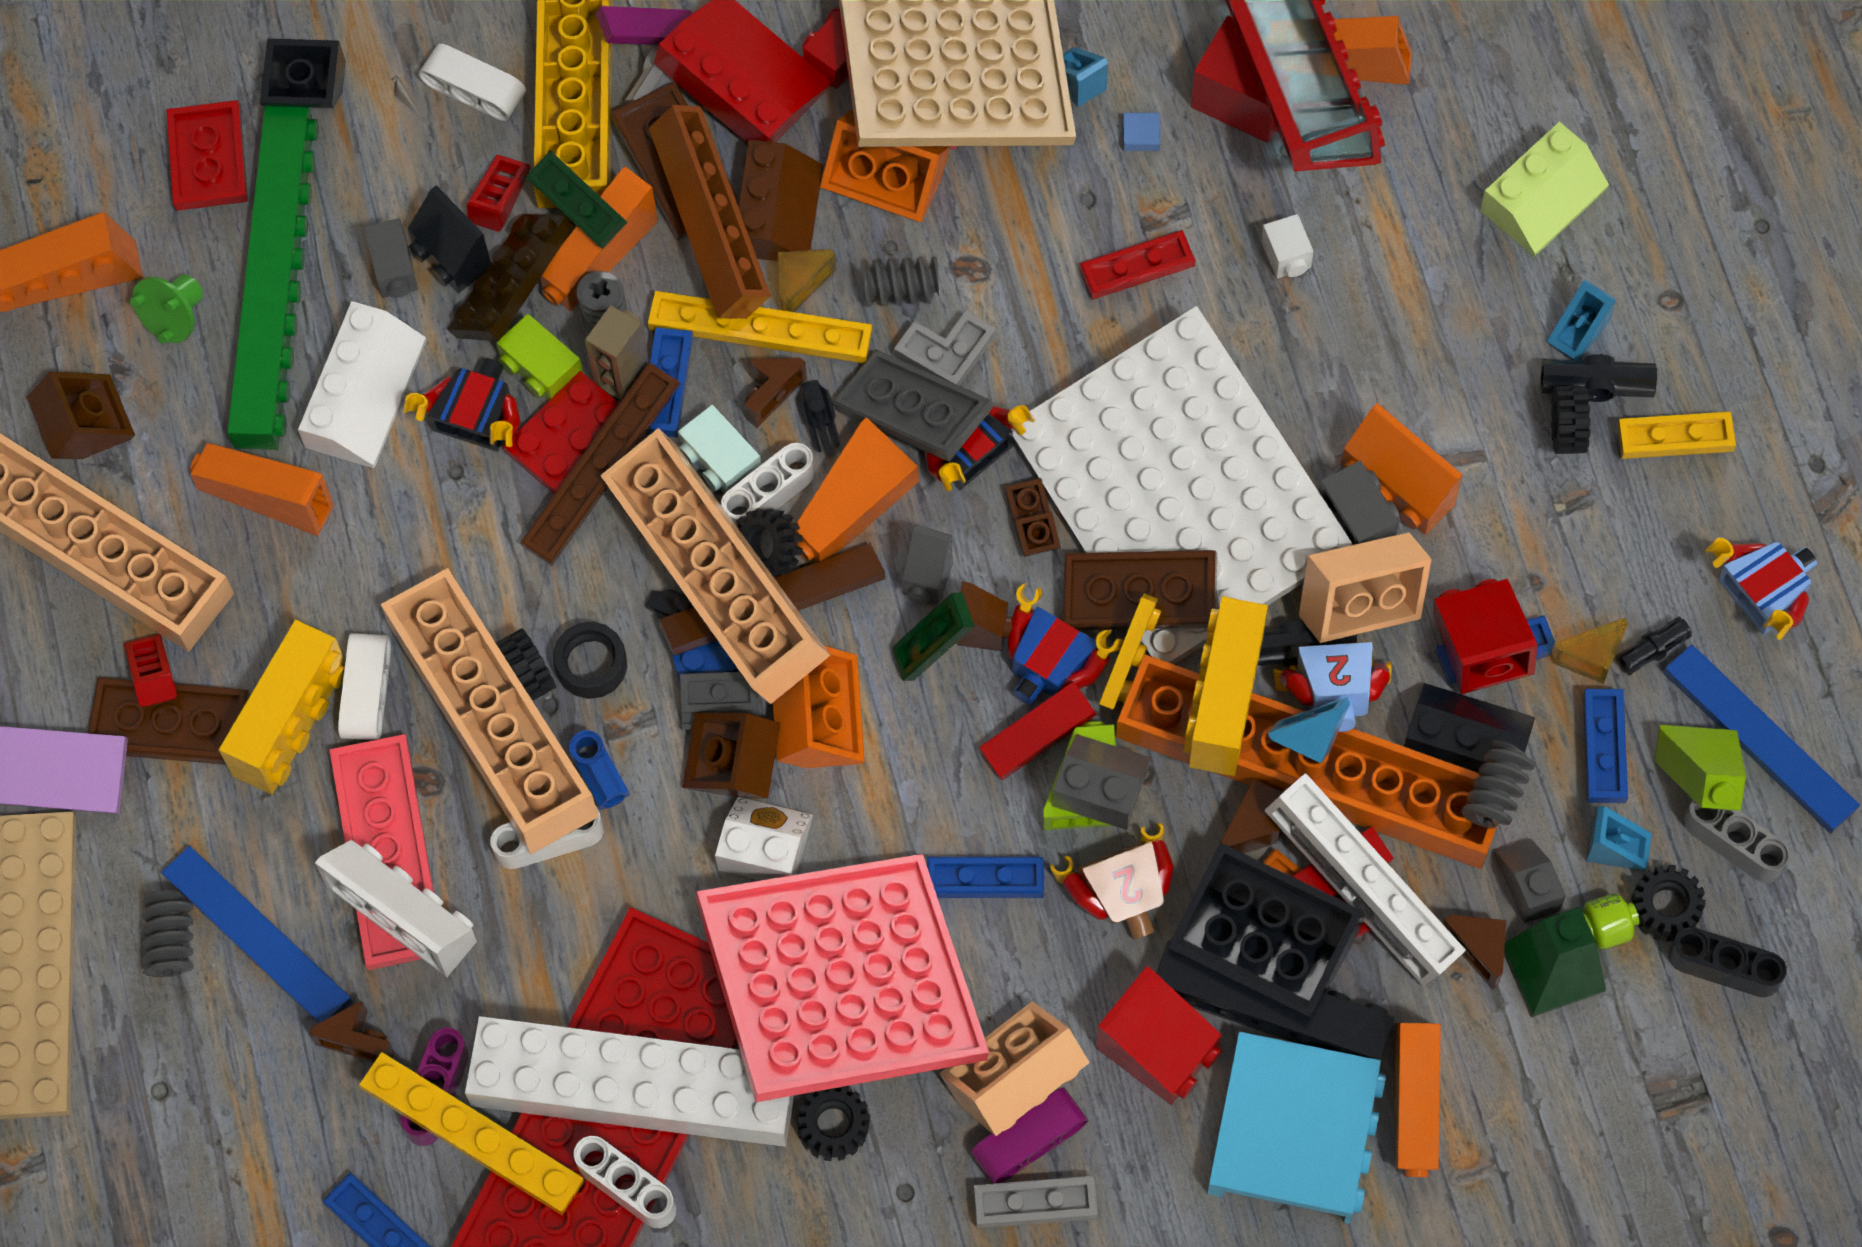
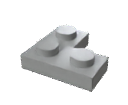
[894,311,997,386]

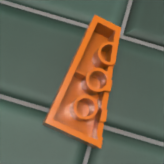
[0,212,143,312]

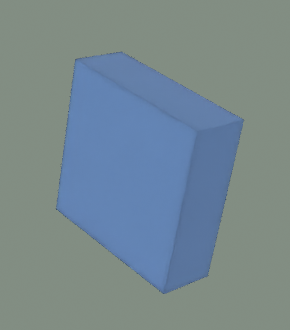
[1123,113,1160,151]

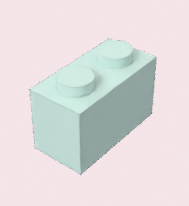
[678,405,761,494]

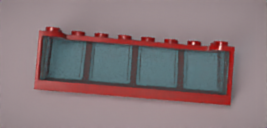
[1225,0,1385,172]

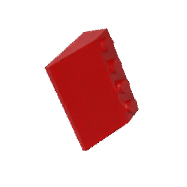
[653,0,832,143]

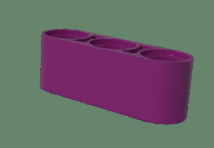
[400,1027,469,1146]
[970,1087,1088,1184]

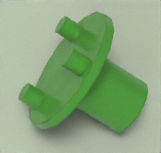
[130,274,203,344]

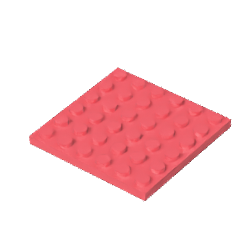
[695,854,989,1102]

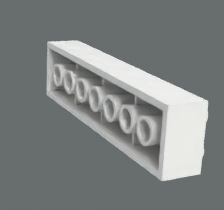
[465,1016,794,1147]

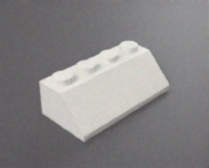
[298,301,427,469]
[315,840,477,977]

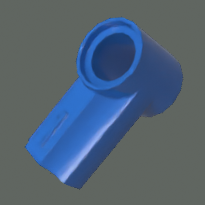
[569,730,630,810]

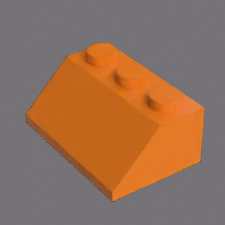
[820,110,951,222]
[1341,403,1463,535]
[773,645,865,768]

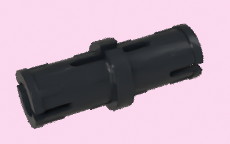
[1616,617,1692,676]

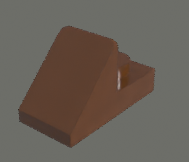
[744,357,807,428]
[309,1002,395,1062]

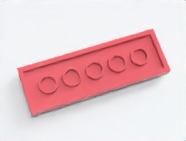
[330,734,434,970]

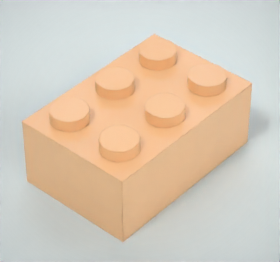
[1299,532,1432,643]
[939,1001,1090,1136]

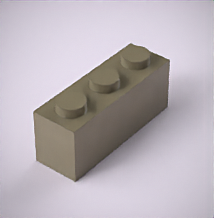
[585,305,649,402]

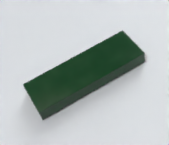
[526,150,627,249]
[892,592,975,681]

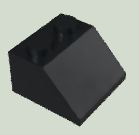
[260,38,346,108]
[407,185,491,294]

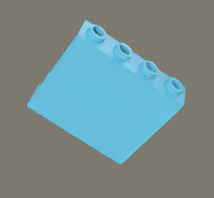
[1207,1032,1386,1224]

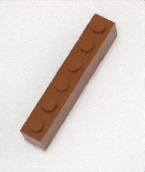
[649,105,771,319]

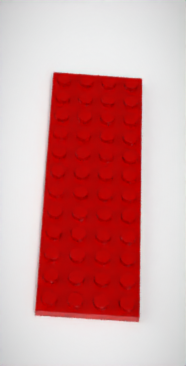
[451,907,737,1247]

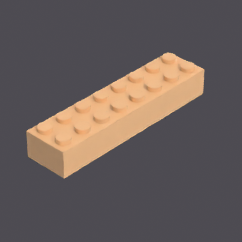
[600,428,831,704]
[0,433,234,652]
[381,568,599,855]

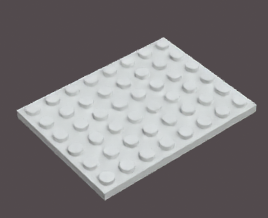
[1011,306,1353,664]

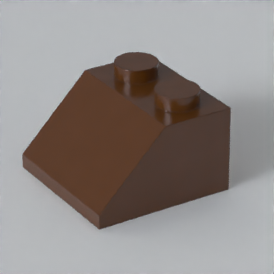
[27,371,135,459]
[682,713,780,799]

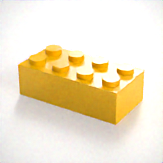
[1183,596,1268,776]
[219,619,345,795]

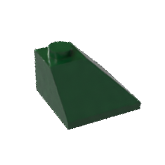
[1504,907,1606,1017]

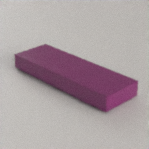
[596,6,692,45]

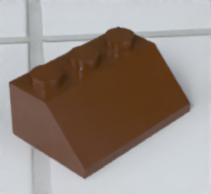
[738,140,823,264]

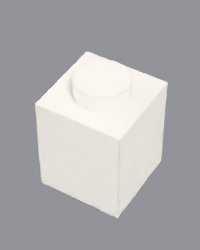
[1261,214,1314,279]

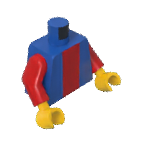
[1008,582,1123,704]

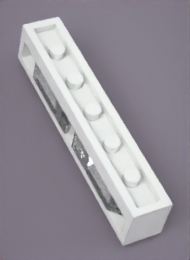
[1264,773,1466,987]

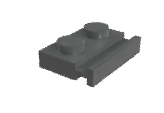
[680,672,759,730]

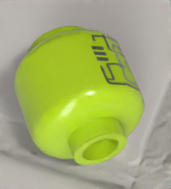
[1582,893,1639,950]

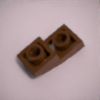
[1004,478,1061,557]

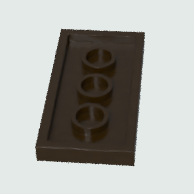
[447,214,575,341]

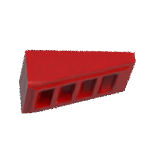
[467,154,530,232]
[124,634,177,707]

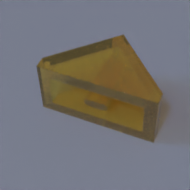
[778,249,836,312]
[1550,618,1628,684]

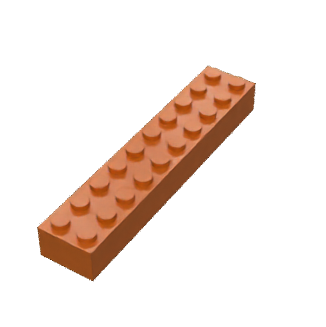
[1116,654,1497,870]

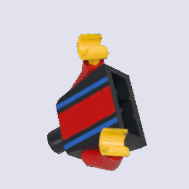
[403,358,521,452]
[924,405,1035,492]

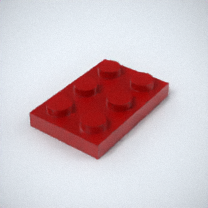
[166,100,248,211]
[503,371,619,494]

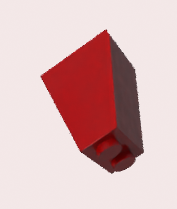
[1191,15,1291,143]
[1433,578,1538,695]
[1096,966,1222,1106]

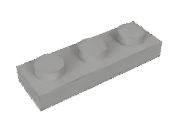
[974,1176,1098,1229]

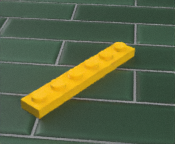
[648,291,873,364]
[359,1052,584,1215]

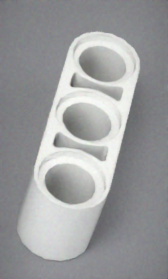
[418,43,526,121]
[721,443,814,526]
[338,633,391,740]
[490,807,604,869]
[574,1136,676,1228]

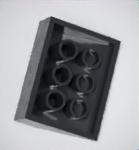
[1167,842,1365,1019]

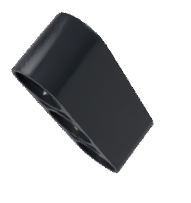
[1668,927,1787,998]

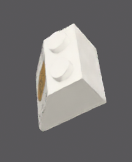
[715,797,813,881]

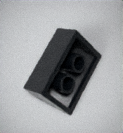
[1404,683,1535,773]

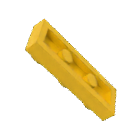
[1617,412,1736,459]
[1099,593,1161,709]

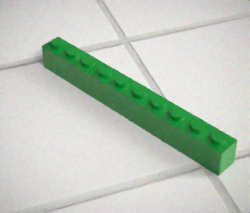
[228,106,319,450]

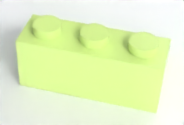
[1480,122,1609,257]

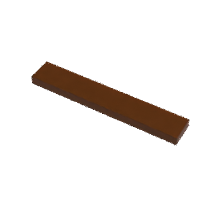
[520,362,680,566]
[659,543,886,656]

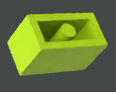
[496,314,583,401]

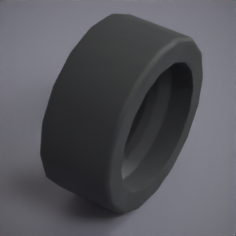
[553,622,628,699]

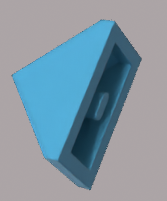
[1063,47,1108,107]
[1547,279,1616,360]
[1268,697,1350,763]
[1586,806,1652,871]

